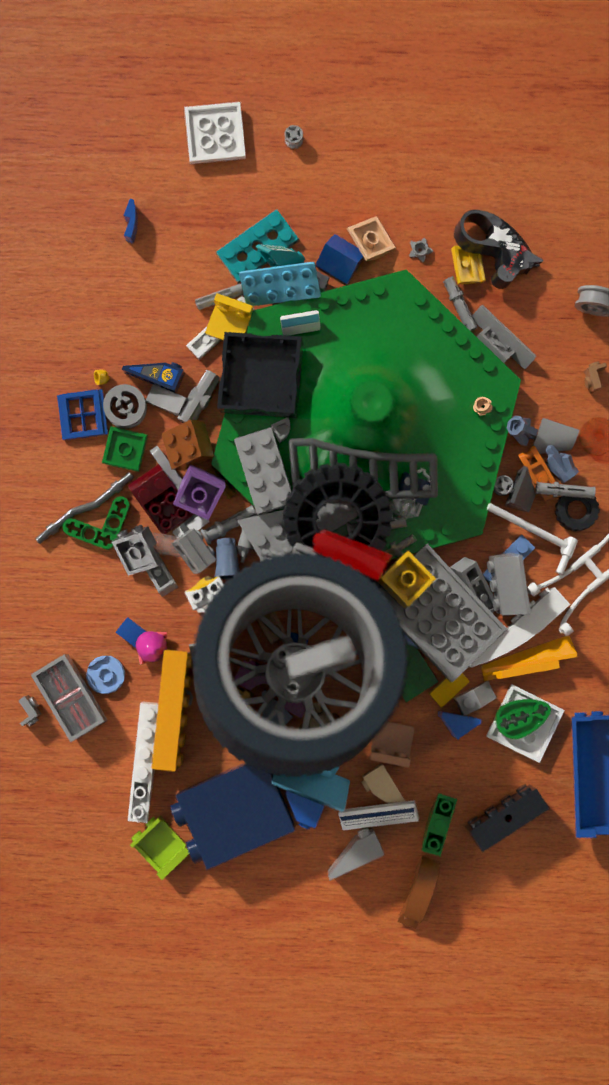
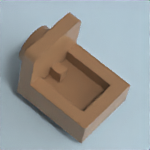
[584,362,607,393]

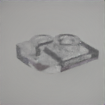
[152,533,182,558]

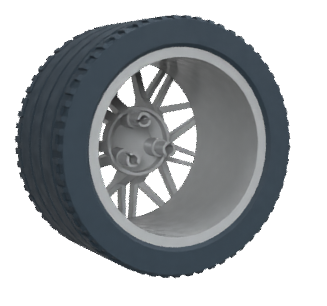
[194,553,408,777]

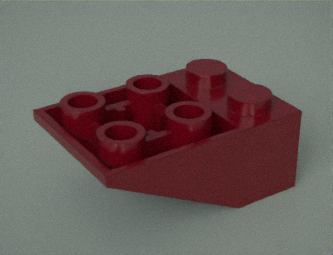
[128,464,194,536]

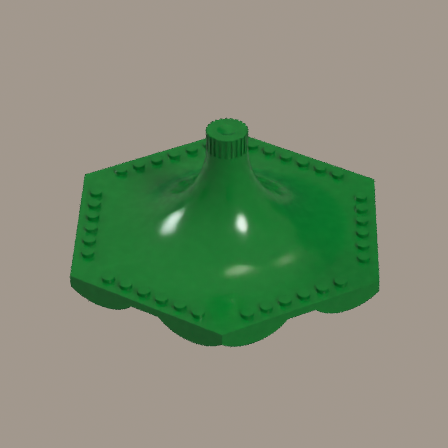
[211,269,521,560]

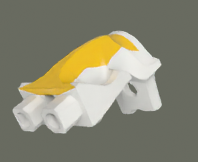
[185,576,225,613]

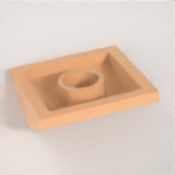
[347,216,396,261]

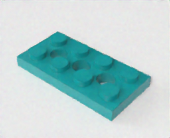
[216,209,299,283]

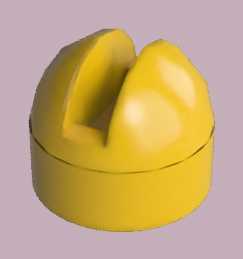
[94,369,110,385]

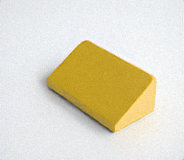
[428,673,470,708]

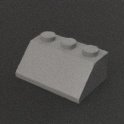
[487,552,531,615]

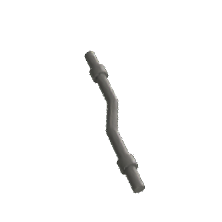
[35,472,134,544]

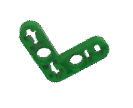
[63,496,131,550]

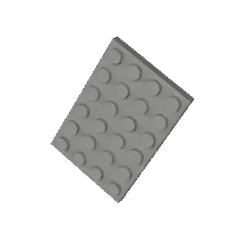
[379,544,507,683]

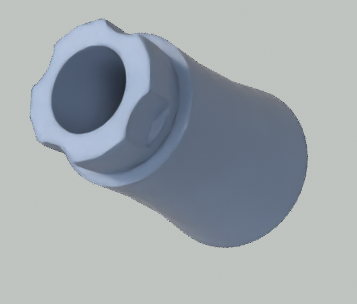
[215,538,240,580]

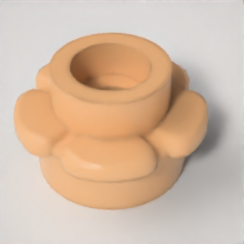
[473,397,493,416]

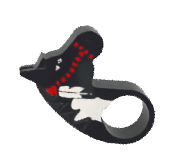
[454,210,543,289]

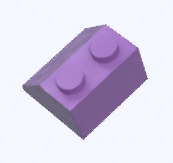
[173,464,225,520]

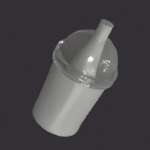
[236,529,255,563]

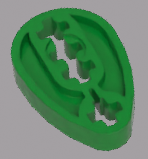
[495,699,551,739]

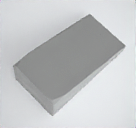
[146,384,187,416]
[146,553,178,597]

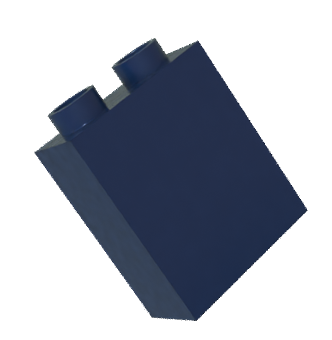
[170,763,295,870]

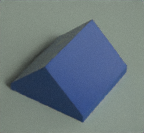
[315,234,364,285]
[438,711,481,739]

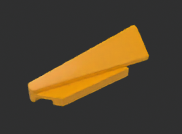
[481,636,578,681]

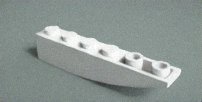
[469,587,570,668]
[128,701,158,823]

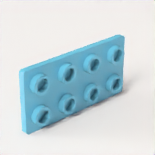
[239,262,321,306]
[271,767,350,812]

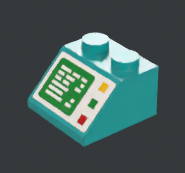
[256,244,306,267]

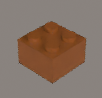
[161,419,214,471]

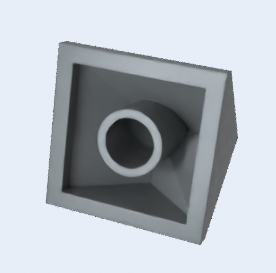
[505,466,536,512]

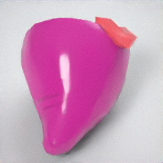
[136,631,167,665]

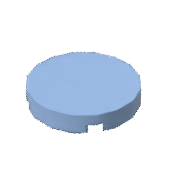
[86,656,125,694]

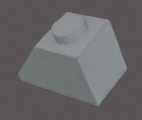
[453,681,496,716]

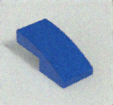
[123,198,138,244]
[116,617,147,648]

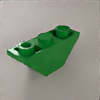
[421,793,457,856]

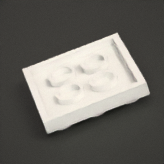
[184,102,246,164]
[486,684,564,763]

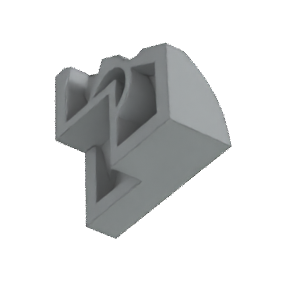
[532,418,580,454]

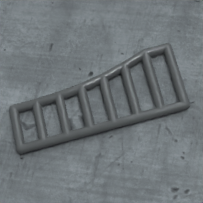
[289,438,438,499]

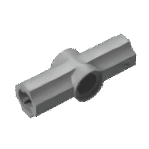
[178,370,221,423]

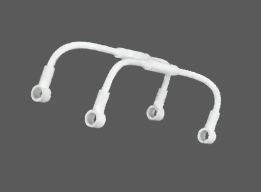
[527,534,609,636]

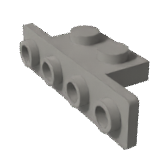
[472,305,536,369]

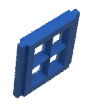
[57,389,108,440]

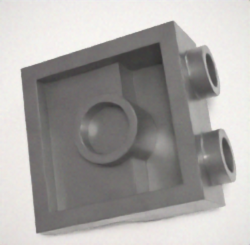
[112,525,161,576]

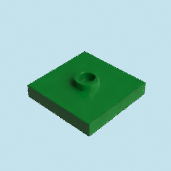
[102,426,148,472]

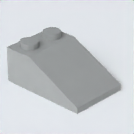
[328,827,384,880]

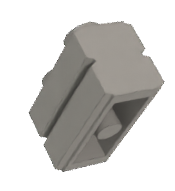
[172,529,216,574]

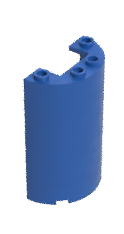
[572,711,609,838]

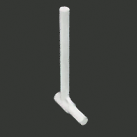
[487,503,578,575]

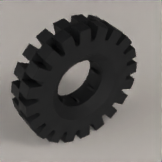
[283,463,392,551]

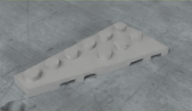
[237,500,359,561]

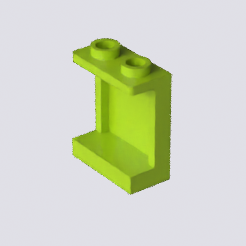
[130,816,189,880]

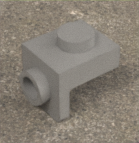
[18,695,41,727]

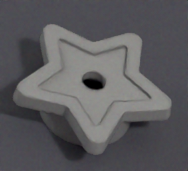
[409,238,433,262]

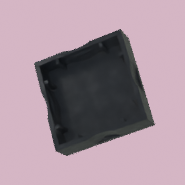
[217,332,304,418]

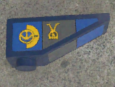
[122,362,185,393]

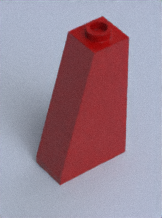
[312,529,392,581]

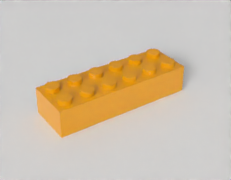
[151,650,193,771]

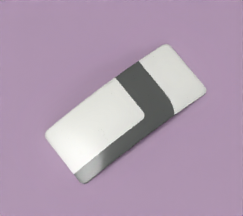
[173,514,209,539]

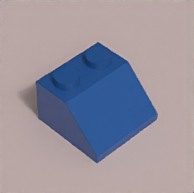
[286,790,324,830]

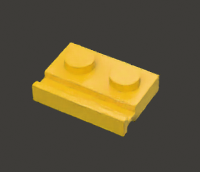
[451,246,485,285]

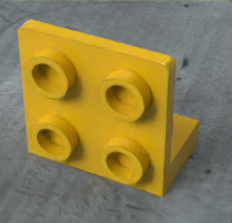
[205,293,253,341]

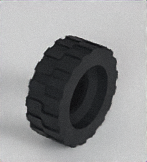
[555,496,600,532]

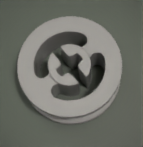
[574,285,609,316]
[103,384,147,429]

